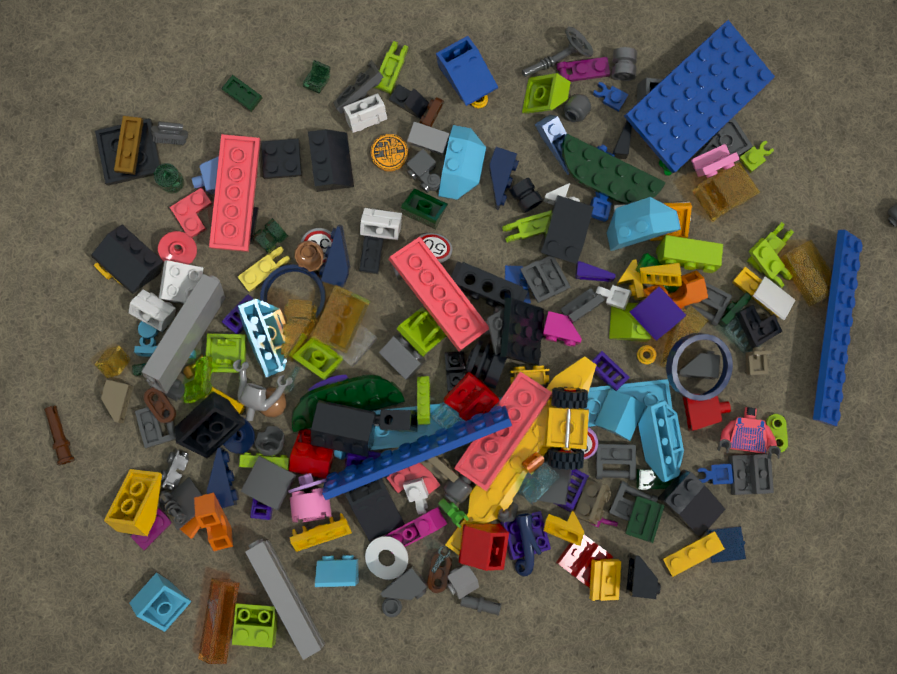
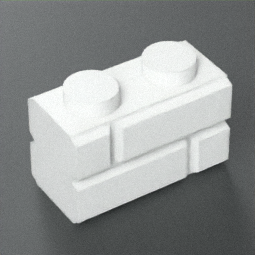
[343,93,387,133]
[360,208,402,240]
[129,290,176,332]

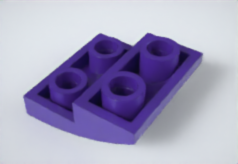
[630,286,686,340]
[500,511,551,560]

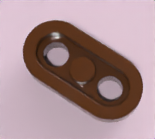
[419,97,444,127]
[144,388,176,423]
[427,553,452,593]

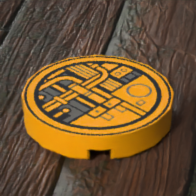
[371,134,408,171]

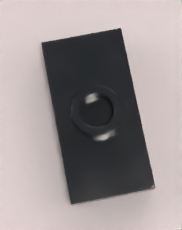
[359,236,384,274]

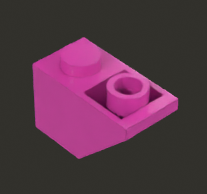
[542,311,582,347]

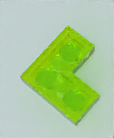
[184,356,213,404]

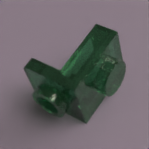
[303,60,331,94]

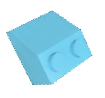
[315,555,359,587]
[129,573,192,632]

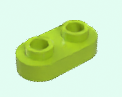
[765,414,788,452]

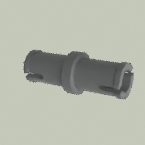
[460,595,502,616]

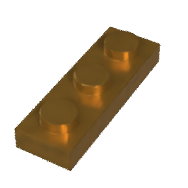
[114,116,144,175]

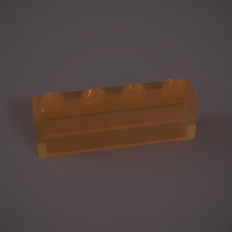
[198,578,240,664]

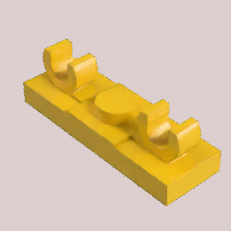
[290,513,352,552]

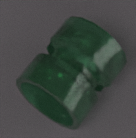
[154,163,184,194]
[252,218,289,254]

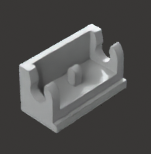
[407,122,450,156]

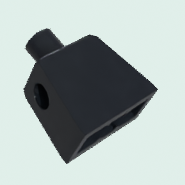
[375,410,418,432]

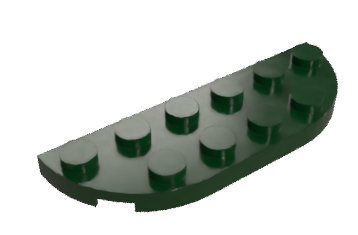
[562,134,666,204]
[291,375,405,433]

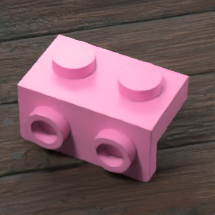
[691,144,739,178]

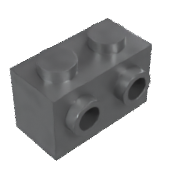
[379,334,426,380]

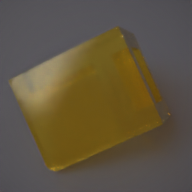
[95,346,131,378]

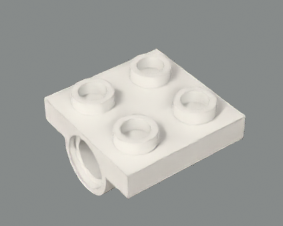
[159,261,203,304]

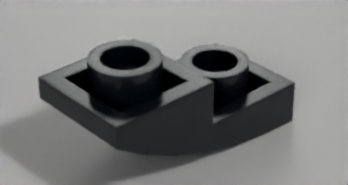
[445,351,465,393]

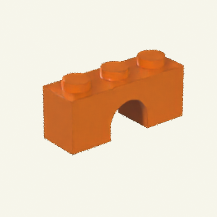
[643,270,708,309]
[194,493,233,551]

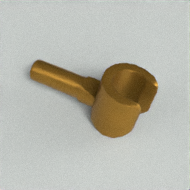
[183,354,205,379]

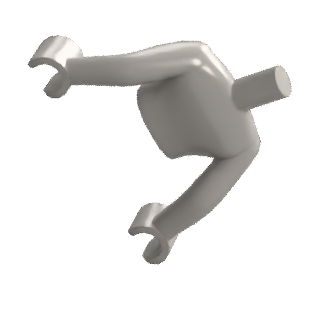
[233,360,293,421]

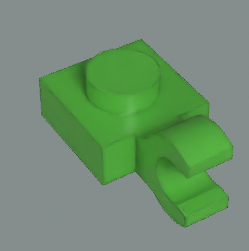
[438,498,469,528]

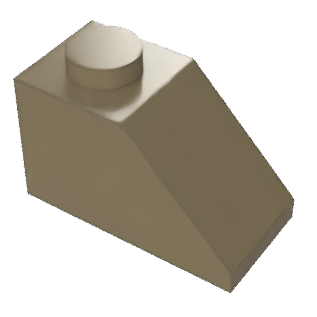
[100,380,134,423]

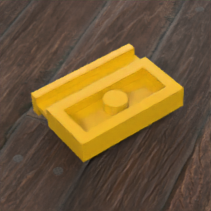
[589,559,621,601]

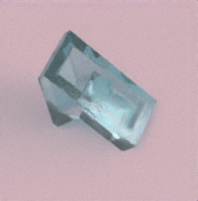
[518,462,560,505]

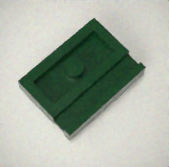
[624,496,665,543]

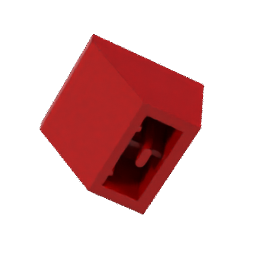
[289,429,334,479]
[458,524,509,571]

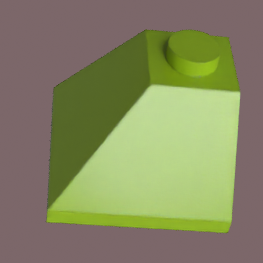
[522,73,571,114]
[609,303,651,342]

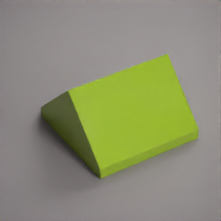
[293,336,344,380]

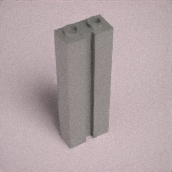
[141,274,226,394]
[245,539,325,660]

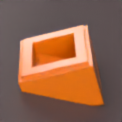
[522,452,544,474]
[180,516,200,539]

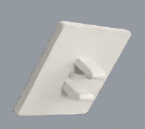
[753,276,795,320]

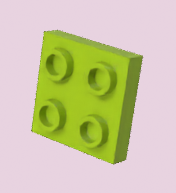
[397,307,447,356]
[205,334,247,373]

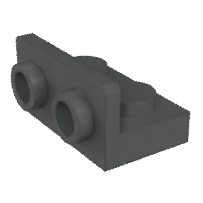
[560,288,605,324]

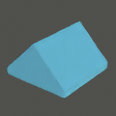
[594,389,645,441]

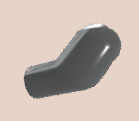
[498,503,518,523]

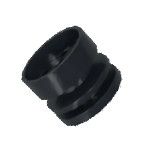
[465,340,507,389]

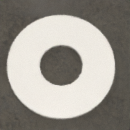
[365,536,408,580]

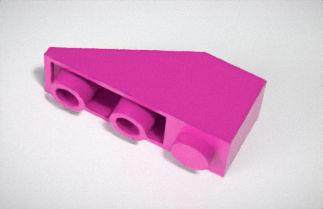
[385,507,447,554]

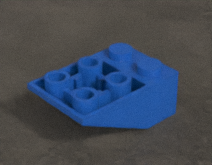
[436,36,498,106]

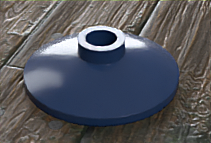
[223,417,255,454]

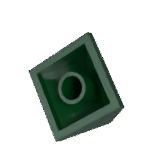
[401,188,448,230]

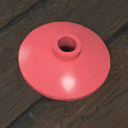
[158,231,197,265]

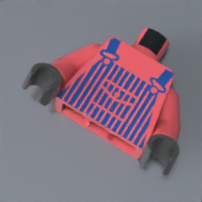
[717,407,781,459]

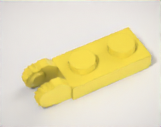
[238,247,291,292]

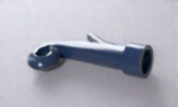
[515,513,542,577]

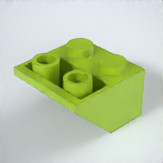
[232,603,277,648]

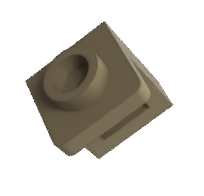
[745,347,772,375]

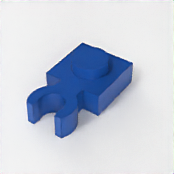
[593,82,628,112]
[590,192,612,222]
[698,464,733,485]

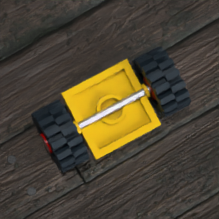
[547,387,589,470]

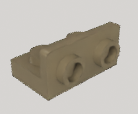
[420,454,459,483]
[574,480,611,525]

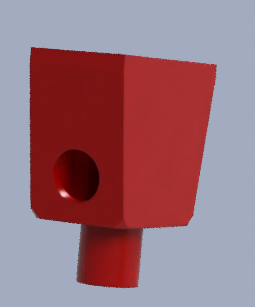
[682,394,731,431]

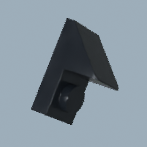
[389,84,429,119]

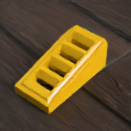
[640,263,682,286]

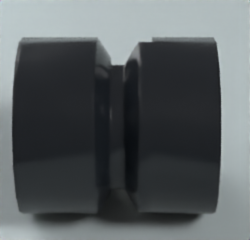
[509,178,544,213]

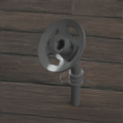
[522,26,593,77]

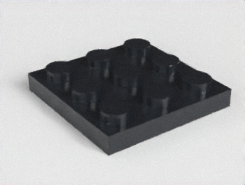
[95,118,163,186]
[500,298,544,365]

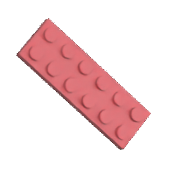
[209,134,261,252]
[388,237,489,351]
[454,372,552,491]

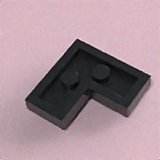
[735,304,782,348]

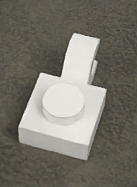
[595,285,632,310]
[403,477,429,515]

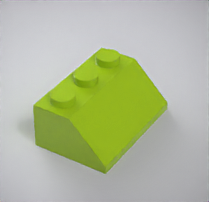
[656,235,723,273]

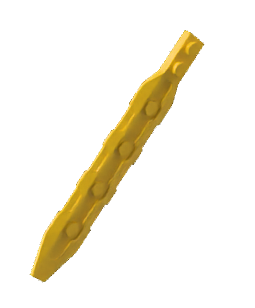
[445,356,596,555]

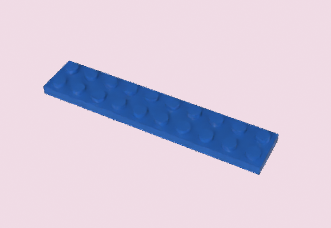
[813,230,863,426]
[322,406,512,500]

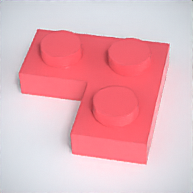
[170,187,212,238]
[386,463,440,494]

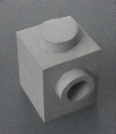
[447,565,479,599]

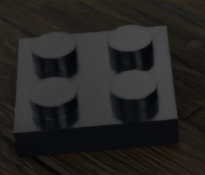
[261,138,302,179]

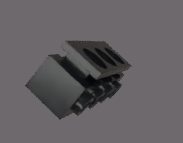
[451,261,528,308]

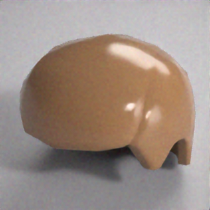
[294,241,324,272]
[260,387,287,418]

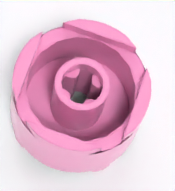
[290,488,332,522]

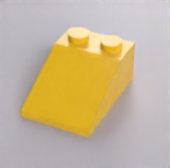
[104,469,162,536]

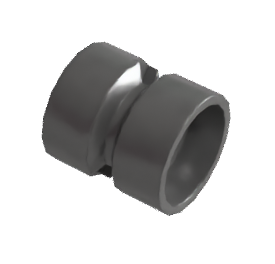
[612,47,637,81]

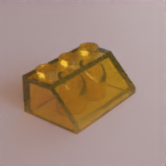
[780,240,832,307]
[310,285,370,354]

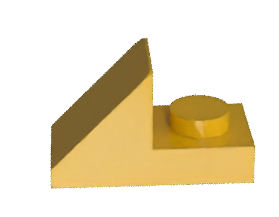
[616,259,644,301]
[543,511,584,546]

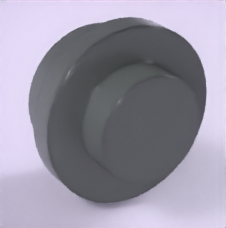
[382,598,402,617]

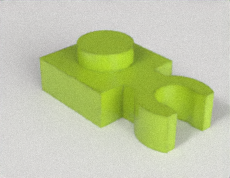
[739,141,774,173]

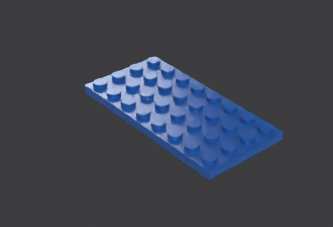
[624,20,775,173]

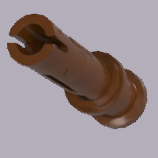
[44,406,75,465]

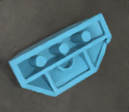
[439,125,486,200]
[607,197,681,251]
[238,298,293,377]
[638,401,684,482]

